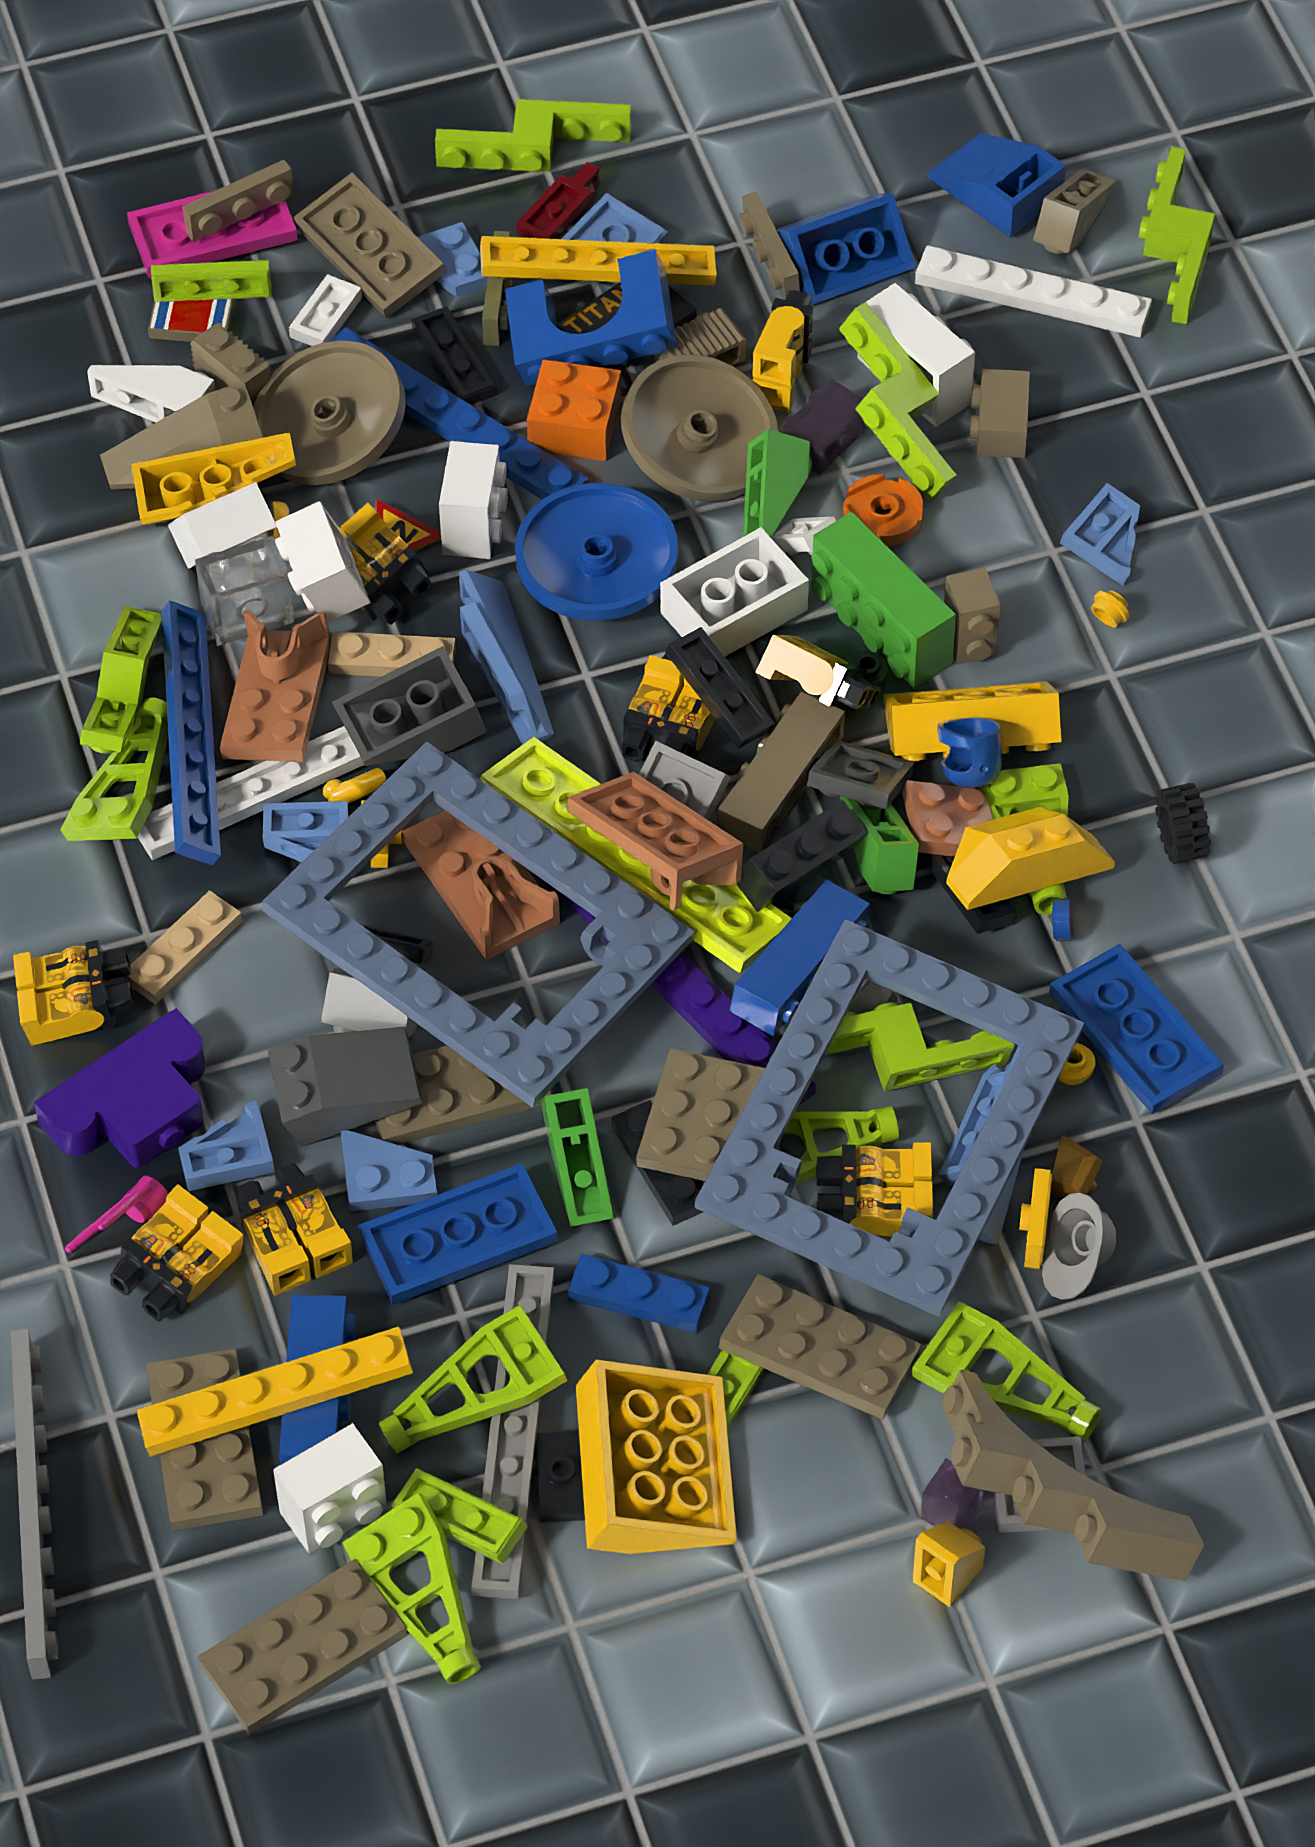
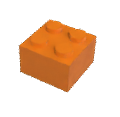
[527,359,621,461]

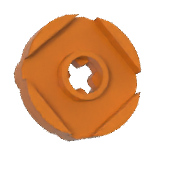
[843,474,923,547]

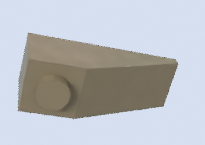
[1033,168,1117,254]

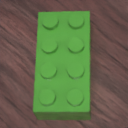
[811,512,956,689]

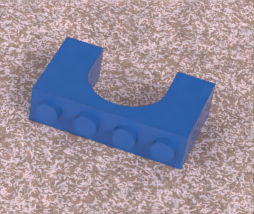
[505,249,677,387]

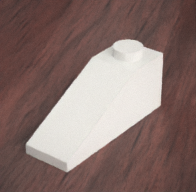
[87,365,215,423]

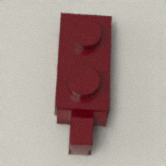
[515,162,601,239]

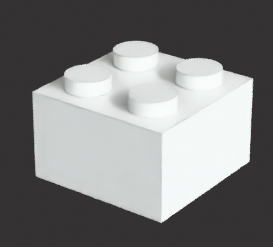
[439,441,508,559]
[168,482,277,571]
[275,501,370,622]
[273,1423,387,1553]

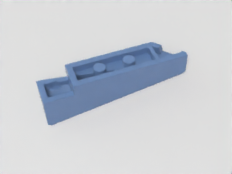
[459,570,554,745]
[935,1045,1024,1244]

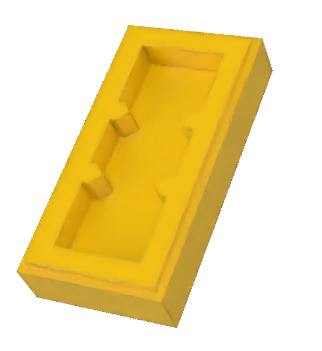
[1019,1168,1052,1269]

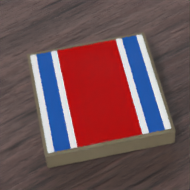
[148,299,236,342]

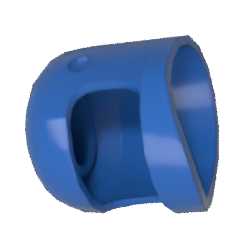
[937,717,1002,788]

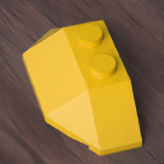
[946,807,1115,910]

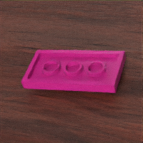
[127,190,298,278]

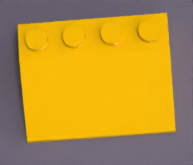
[576,1360,737,1554]

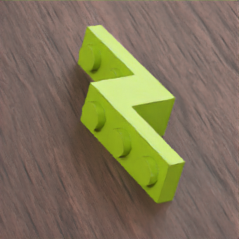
[435,99,631,172]
[1138,146,1215,324]
[839,302,957,502]
[80,606,162,753]
[825,1002,1014,1092]

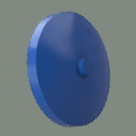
[515,483,678,621]

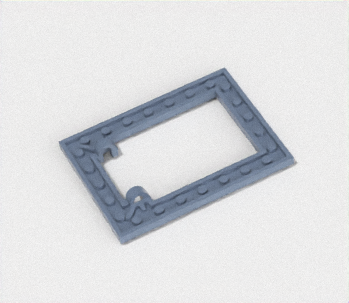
[262,741,695,1108]
[695,919,1084,1318]

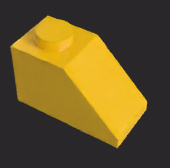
[913,1521,985,1607]

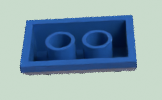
[776,193,916,305]

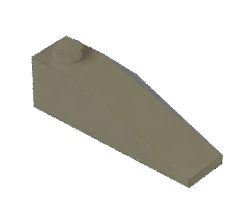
[100,382,263,490]

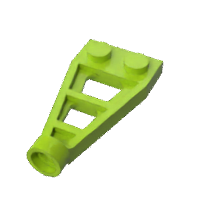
[60,698,168,841]
[979,763,1069,915]
[776,1106,899,1186]
[912,1301,1102,1441]
[378,1305,567,1454]
[342,1493,480,1685]

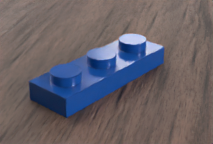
[568,1254,710,1334]

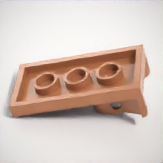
[220,610,331,762]
[567,771,743,910]
[402,810,560,960]

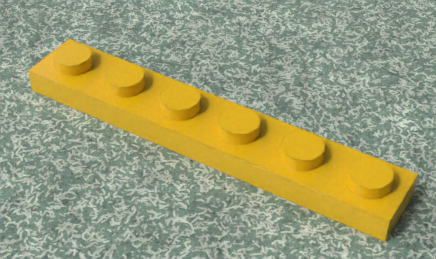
[480,236,717,286]
[137,1327,413,1457]

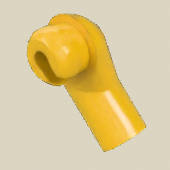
[323,768,387,804]

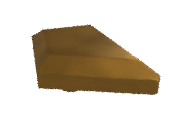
[1050,1135,1103,1197]

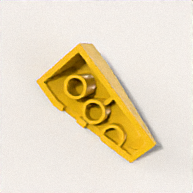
[131,432,296,526]

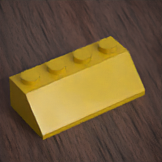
[883,681,1061,761]

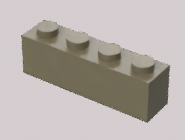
[715,692,845,852]

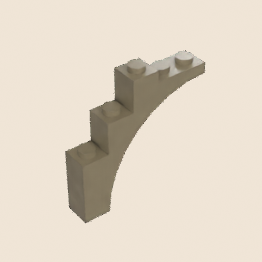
[942,1370,1204,1581]

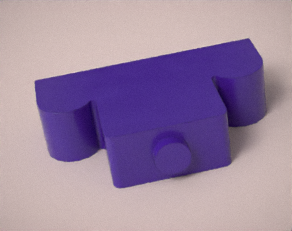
[34,1008,206,1168]

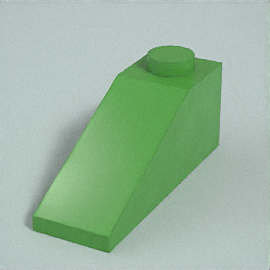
[743,429,812,538]
[840,796,919,894]
[540,1088,614,1227]

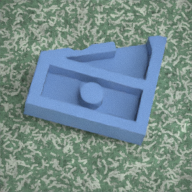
[1060,483,1140,586]
[178,1100,275,1191]
[341,1130,437,1212]

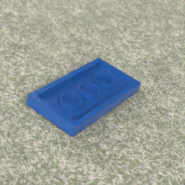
[1049,944,1224,1115]
[358,1163,558,1305]

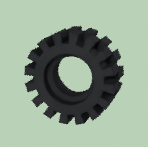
[1155,783,1211,864]

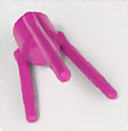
[65,1176,168,1253]

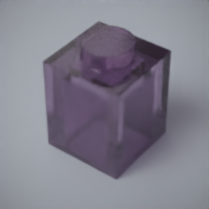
[920,1458,985,1529]

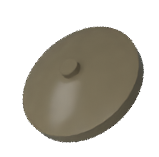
[253,341,405,485]
[621,355,778,501]

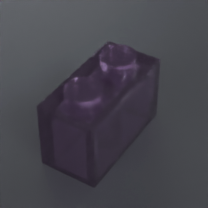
[781,379,868,475]

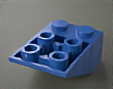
[927,133,1066,238]

